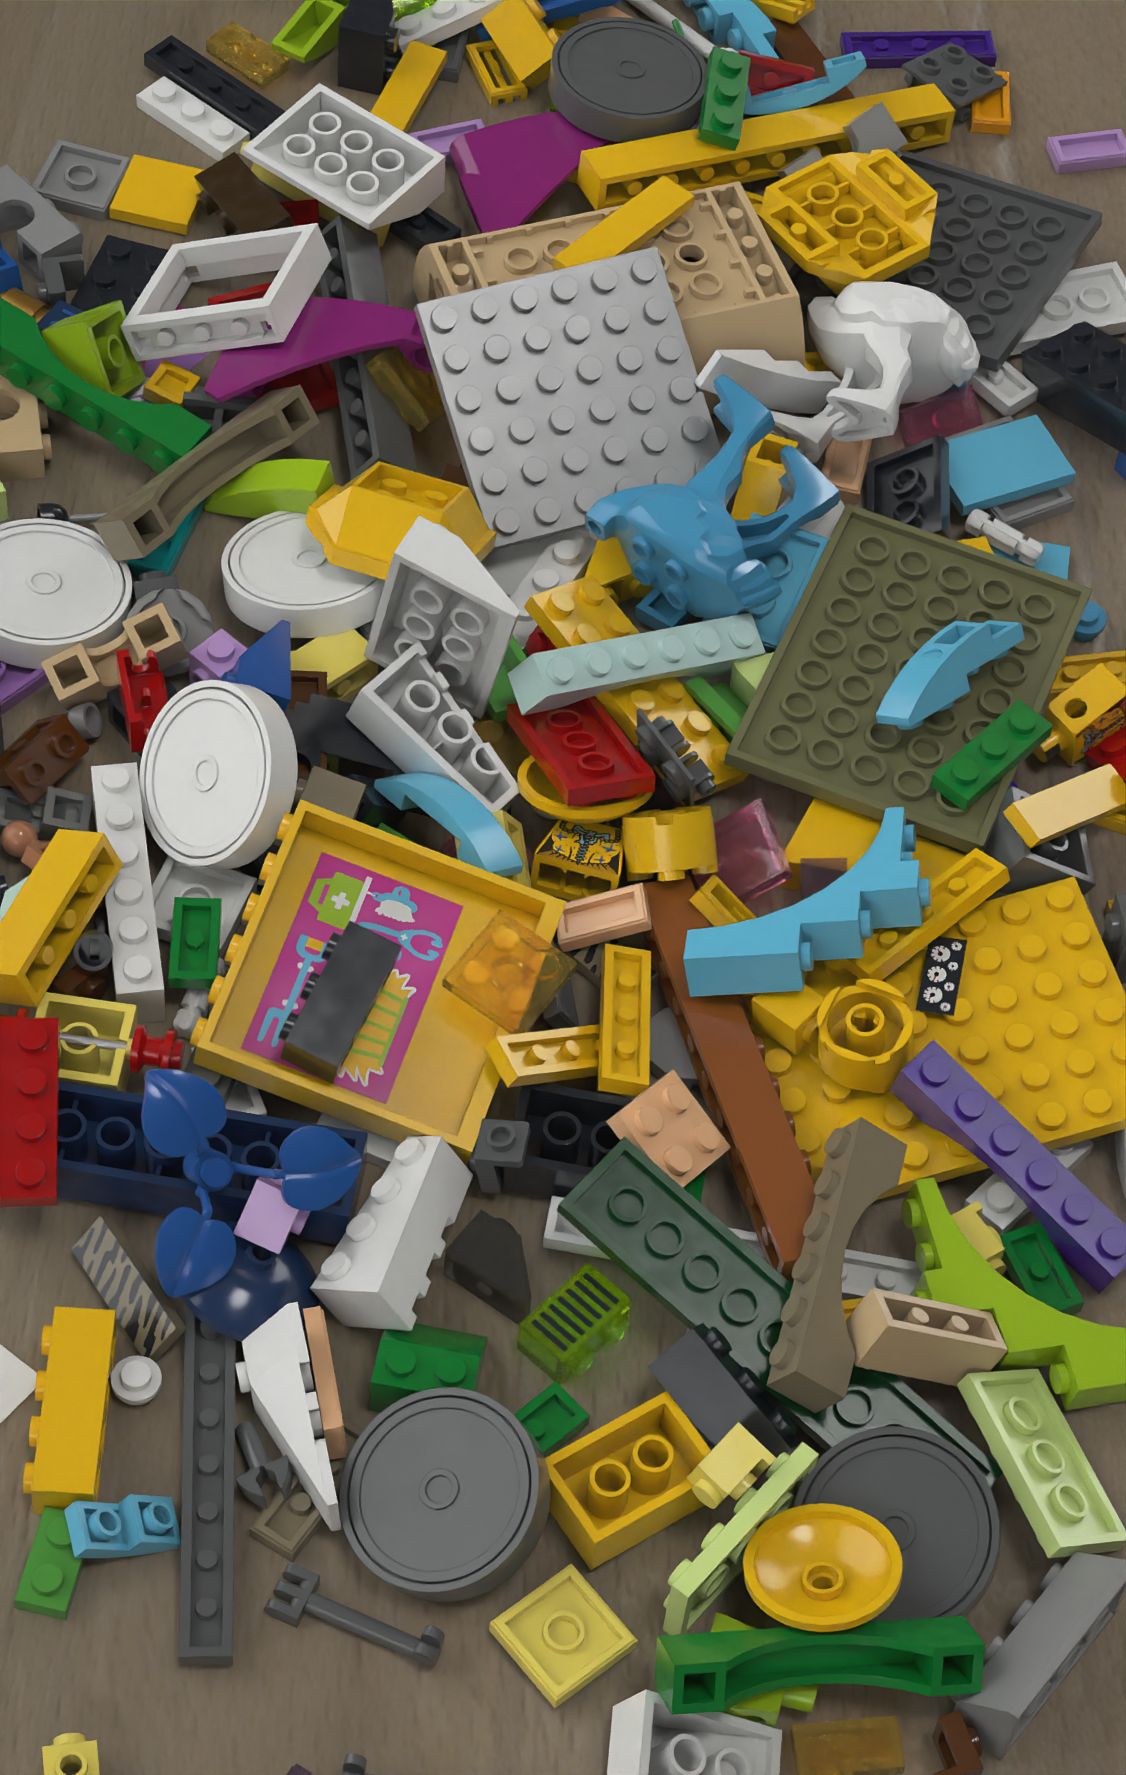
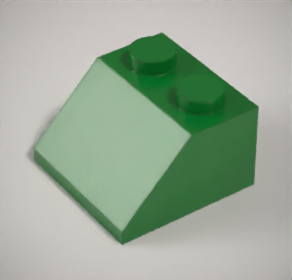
[369,1323,488,1413]

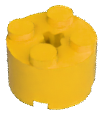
[621,806,719,881]
[817,979,914,1093]

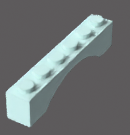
[508,612,766,715]

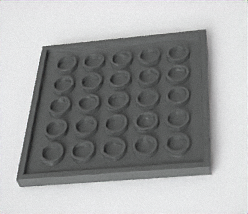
[788,149,1102,372]

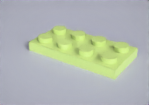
[957,1369,1126,1558]
[663,1442,819,1635]

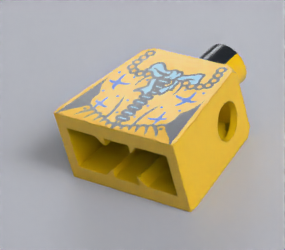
[1033,662,1126,766]
[530,819,623,901]

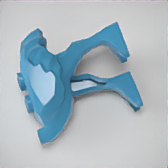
[585,374,840,619]

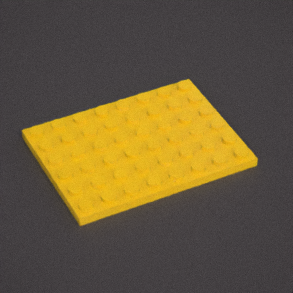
[737,876,1126,1200]

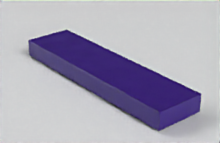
[840,30,997,69]

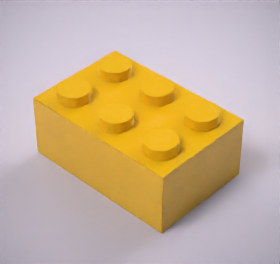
[545,1391,711,1570]

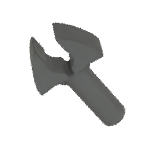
[235,1421,293,1508]

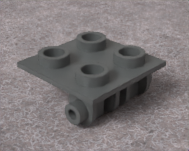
[902,42,1008,122]
[635,708,717,806]

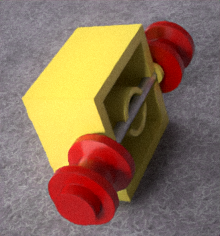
[0,992,185,1092]

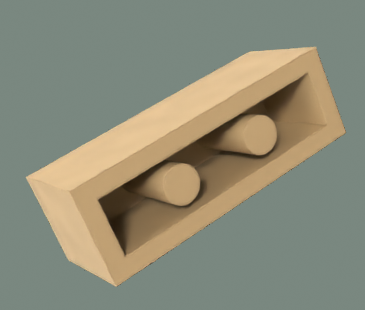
[846,1288,1008,1386]

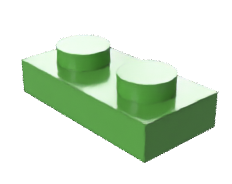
[14,1506,86,1620]

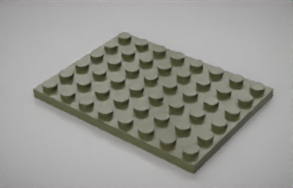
[724,503,1092,853]

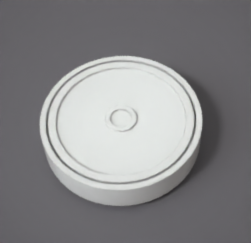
[221,510,386,638]
[0,518,132,669]
[139,680,298,869]

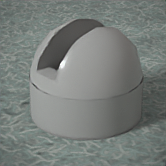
[65,702,103,740]

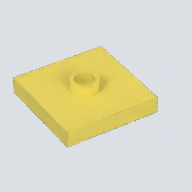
[489,1563,638,1708]

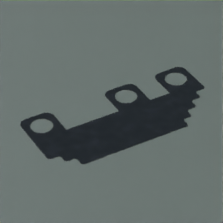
[284,693,511,817]

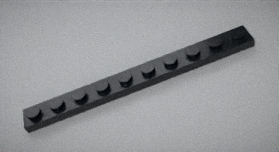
[144,35,462,251]

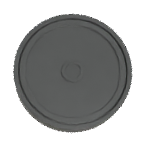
[548,17,707,143]
[339,1387,551,1602]
[793,1426,1001,1622]

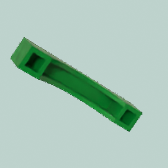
[0,297,212,474]
[654,1616,985,1715]

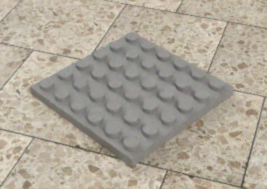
[414,246,721,552]

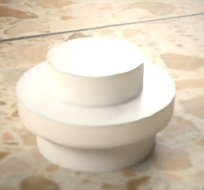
[111,1355,162,1406]

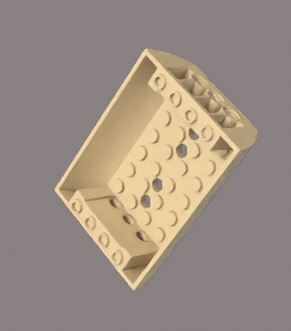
[412,181,805,414]

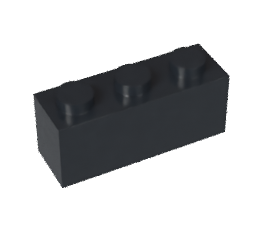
[278,921,402,1084]
[647,1322,800,1472]

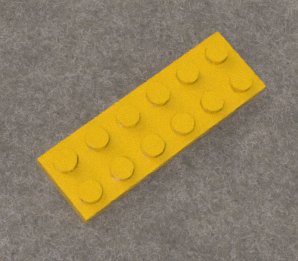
[524,575,749,806]

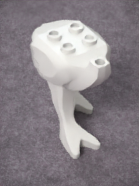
[769,281,980,463]

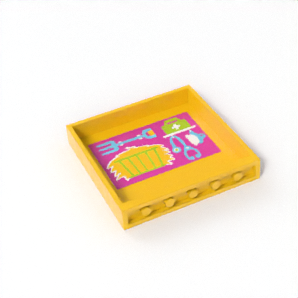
[189,799,566,1165]

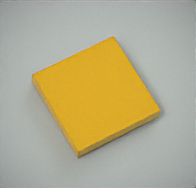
[109,154,204,235]

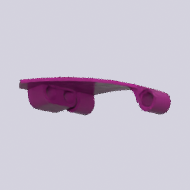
[449,111,621,234]
[204,297,433,403]

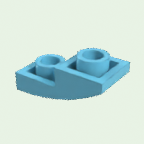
[64,1494,181,1558]

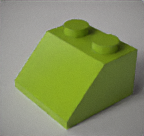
[41,300,146,397]

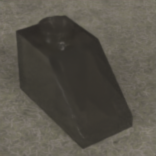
[444,1209,532,1328]

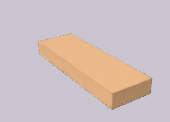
[303,1306,348,1460]

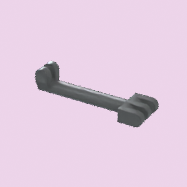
[264,1563,445,1668]

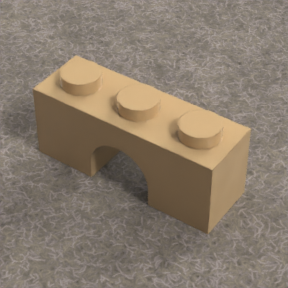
[0,375,52,482]
[40,602,189,711]

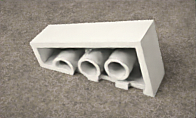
[346,640,520,813]
[310,1136,473,1331]

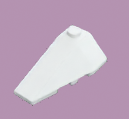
[235,1302,342,1531]

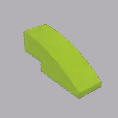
[271,0,350,63]
[204,459,336,519]

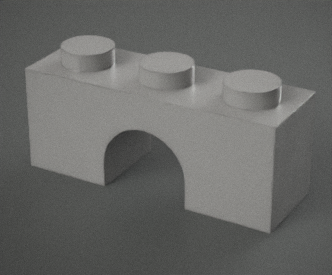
[777,102,908,179]
[0,164,84,282]

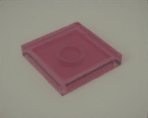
[694,798,793,904]

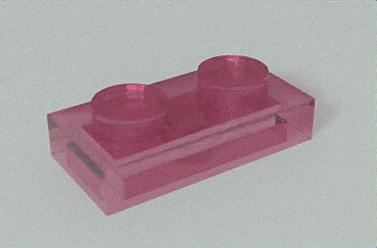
[898,385,983,448]

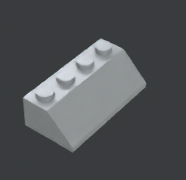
[950,1552,1126,1761]

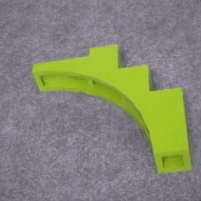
[902,1177,1126,1411]

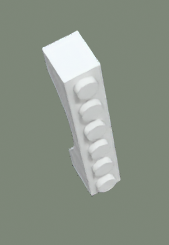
[91,762,166,1024]

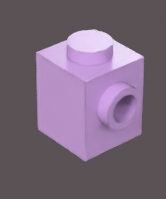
[189,628,247,685]
[233,1169,311,1254]

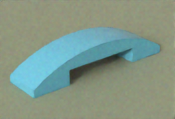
[743,51,866,115]
[374,772,523,877]

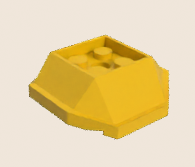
[758,148,938,295]
[305,461,497,580]

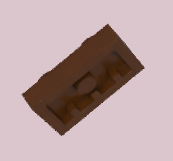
[0,713,89,804]

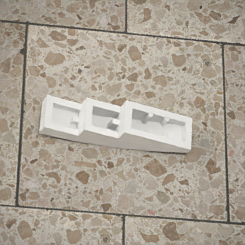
[694,350,841,414]

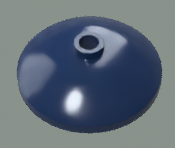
[181,1221,320,1341]

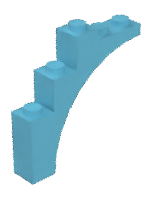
[683,807,931,997]

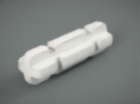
[964,509,1045,566]
[173,957,225,1040]

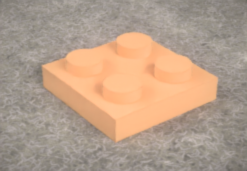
[606,1069,731,1187]

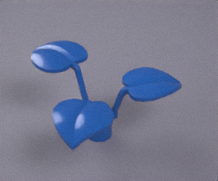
[141,1069,361,1298]

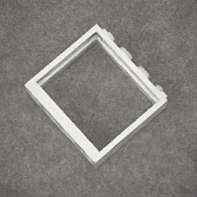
[120,223,332,362]

